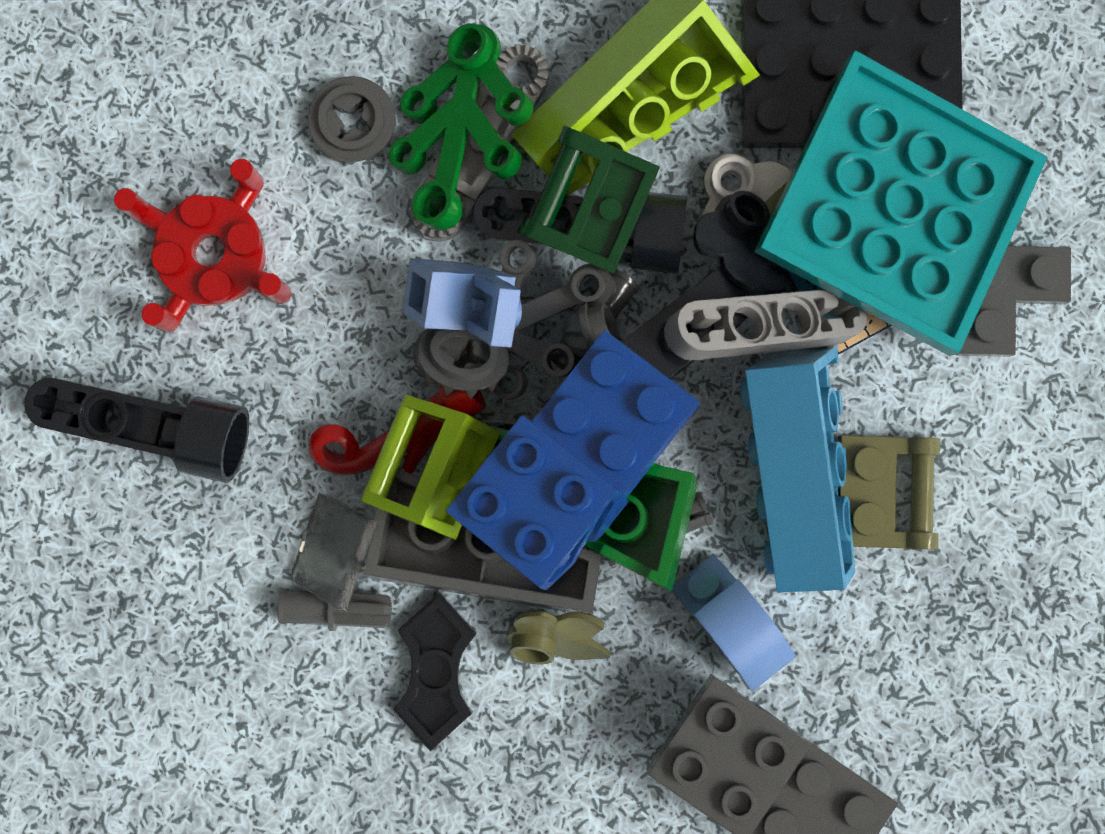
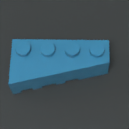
[740,345,855,593]

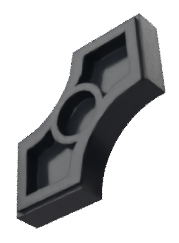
[393,592,477,751]

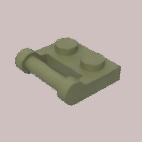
[838,435,940,550]

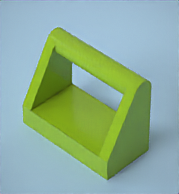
[360,394,500,540]

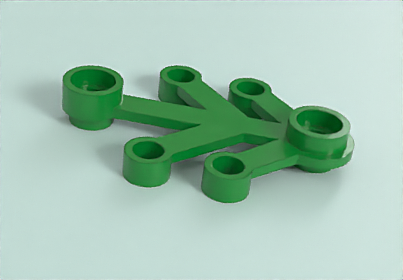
[388,23,534,231]

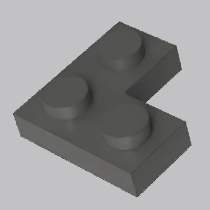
[955,246,1071,357]

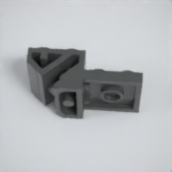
[646,674,899,834]

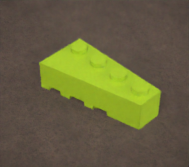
[511,0,760,195]

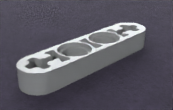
[664,290,867,360]

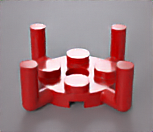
[114,159,291,333]

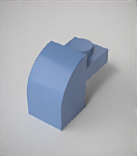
[402,258,522,347]
[672,553,796,692]

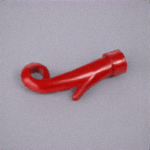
[308,384,486,475]

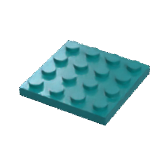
[754,50,1048,356]

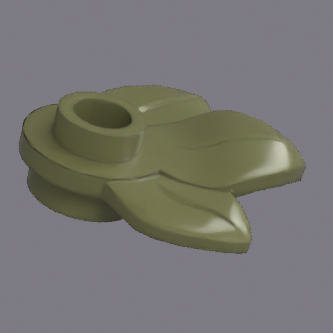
[506,610,610,665]

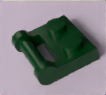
[519,125,660,274]

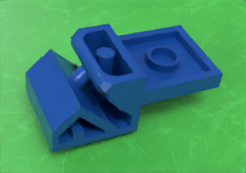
[446,330,700,590]

